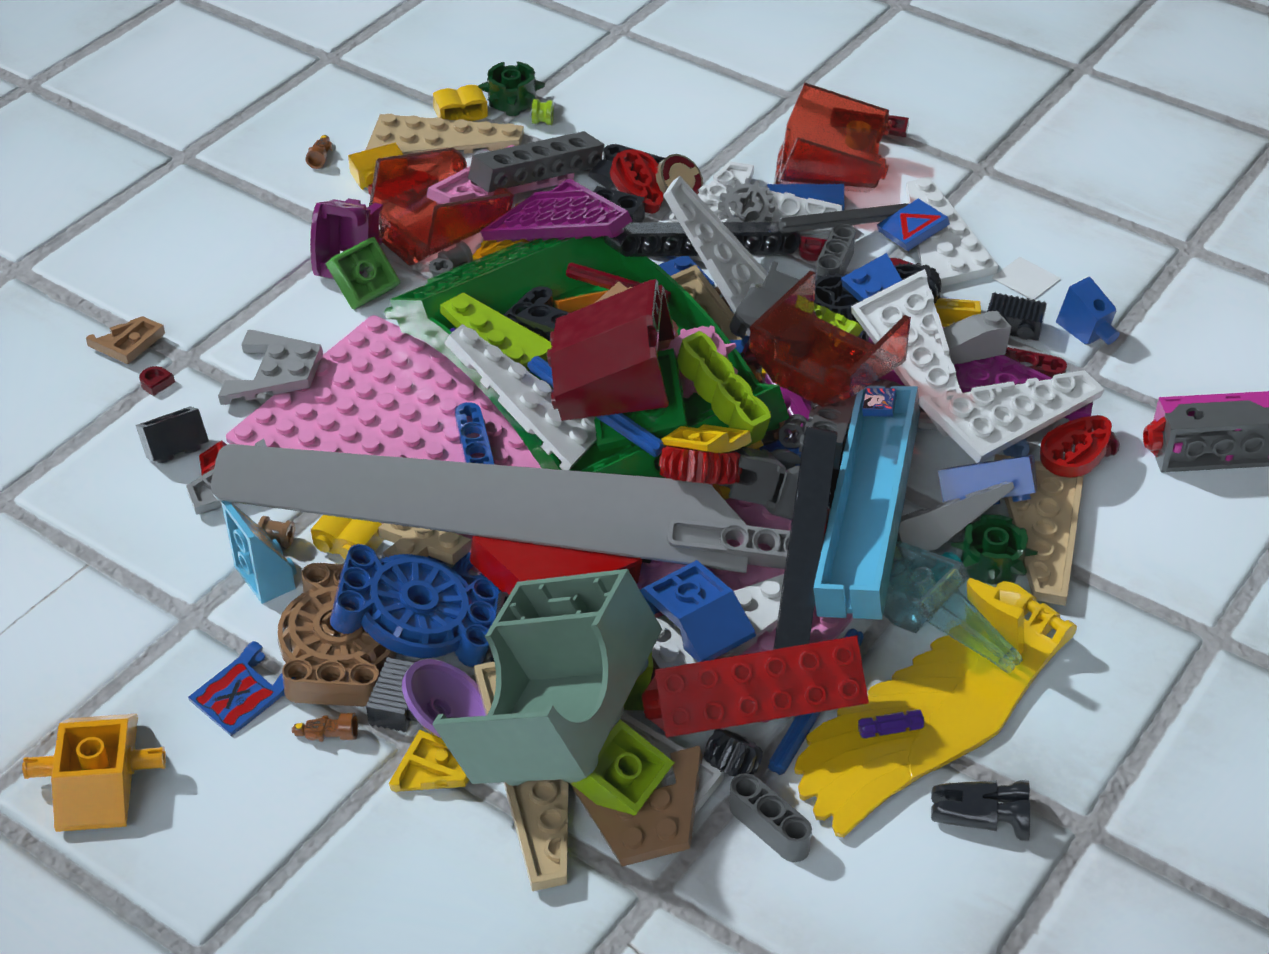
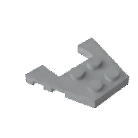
[218,330,323,405]

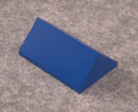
[766,184,845,211]

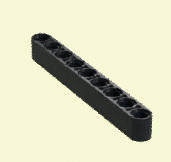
[604,222,801,257]
[773,426,838,650]

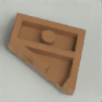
[86,316,165,364]

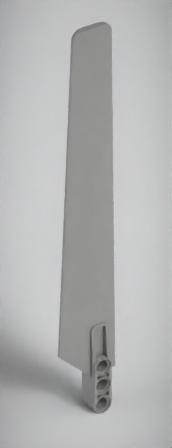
[211,444,790,573]

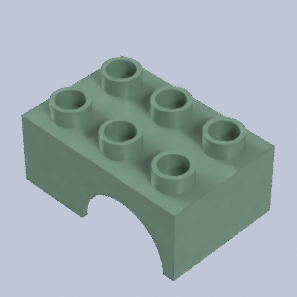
[432,569,662,786]

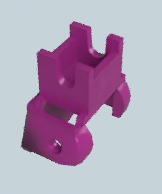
[310,198,383,279]

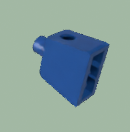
[1056,276,1120,345]

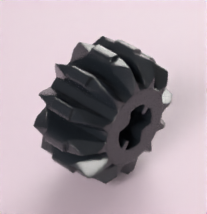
[703,729,763,777]

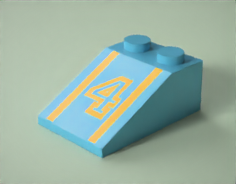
[221,501,297,604]

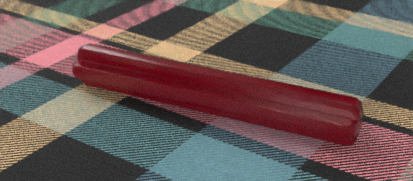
[566,263,671,304]

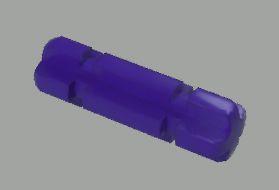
[858,709,924,739]

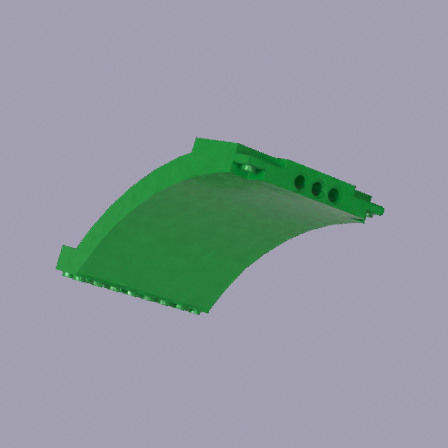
[384,236,789,478]

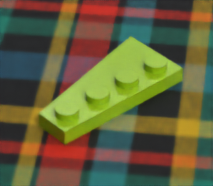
[440,293,551,371]

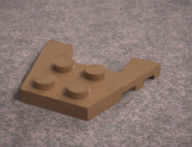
[571,745,703,867]

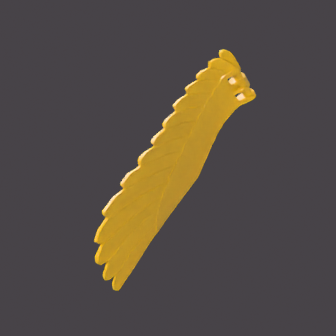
[794,581,1077,838]

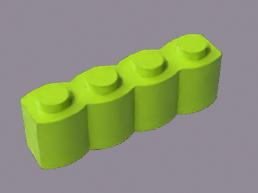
[677,331,771,447]

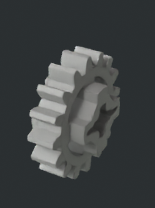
[718,178,775,222]

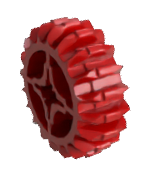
[659,446,742,485]

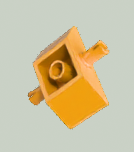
[22,713,166,832]

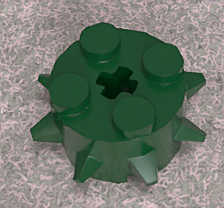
[478,61,545,116]
[951,514,1038,585]

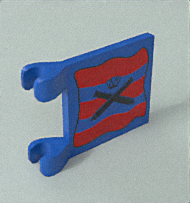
[188,641,296,736]

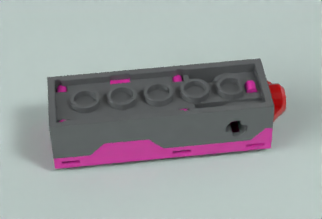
[1143,391,1269,473]

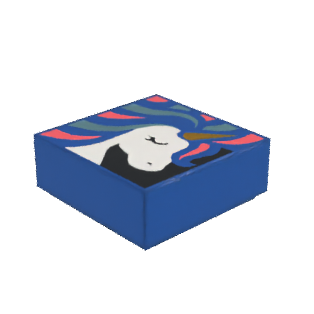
[862,388,897,417]

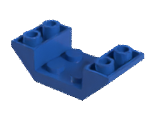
[640,560,756,662]

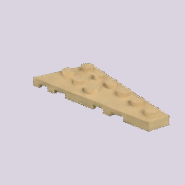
[365,114,524,159]

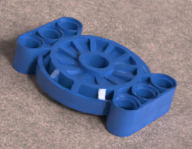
[330,544,500,667]

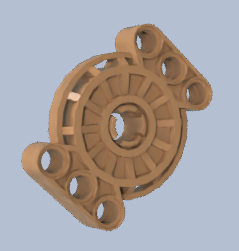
[278,563,398,707]

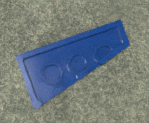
[841,253,902,302]

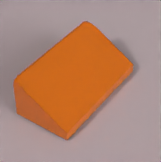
[554,290,608,313]

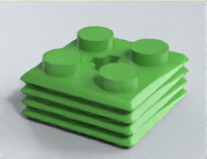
[326,237,401,309]

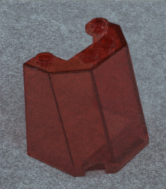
[774,83,892,193]
[369,148,514,266]
[749,270,911,407]

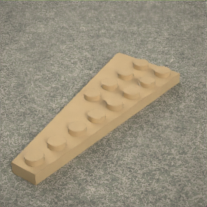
[474,662,568,891]

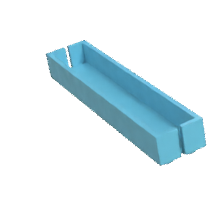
[813,386,920,620]

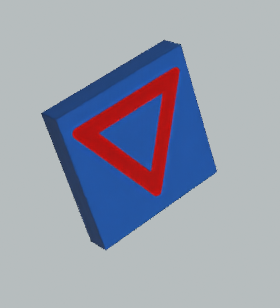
[877,198,950,251]

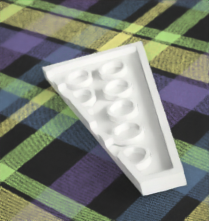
[906,177,998,287]
[444,324,597,471]

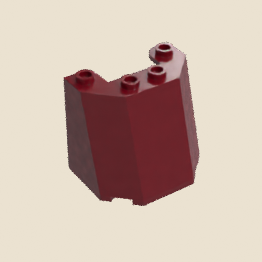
[547,279,675,421]

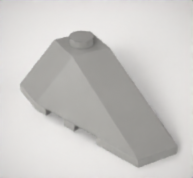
[943,311,1012,365]
[896,482,1015,562]

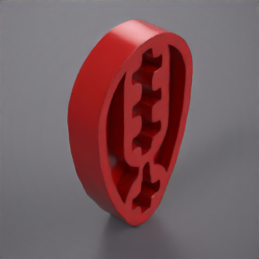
[610,149,664,214]
[1040,415,1112,478]

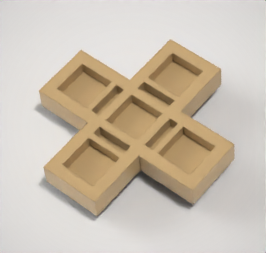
[378,523,472,565]

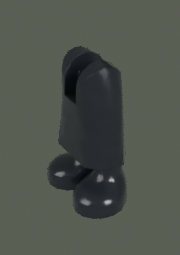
[931,780,1030,841]

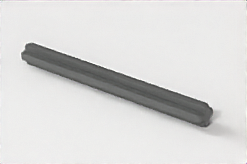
[778,203,908,233]

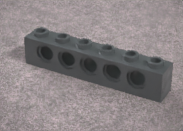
[468,131,605,193]
[799,364,865,470]

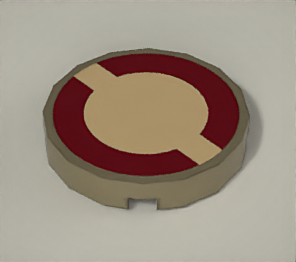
[656,154,703,194]

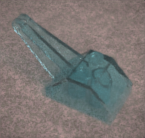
[883,540,1022,673]

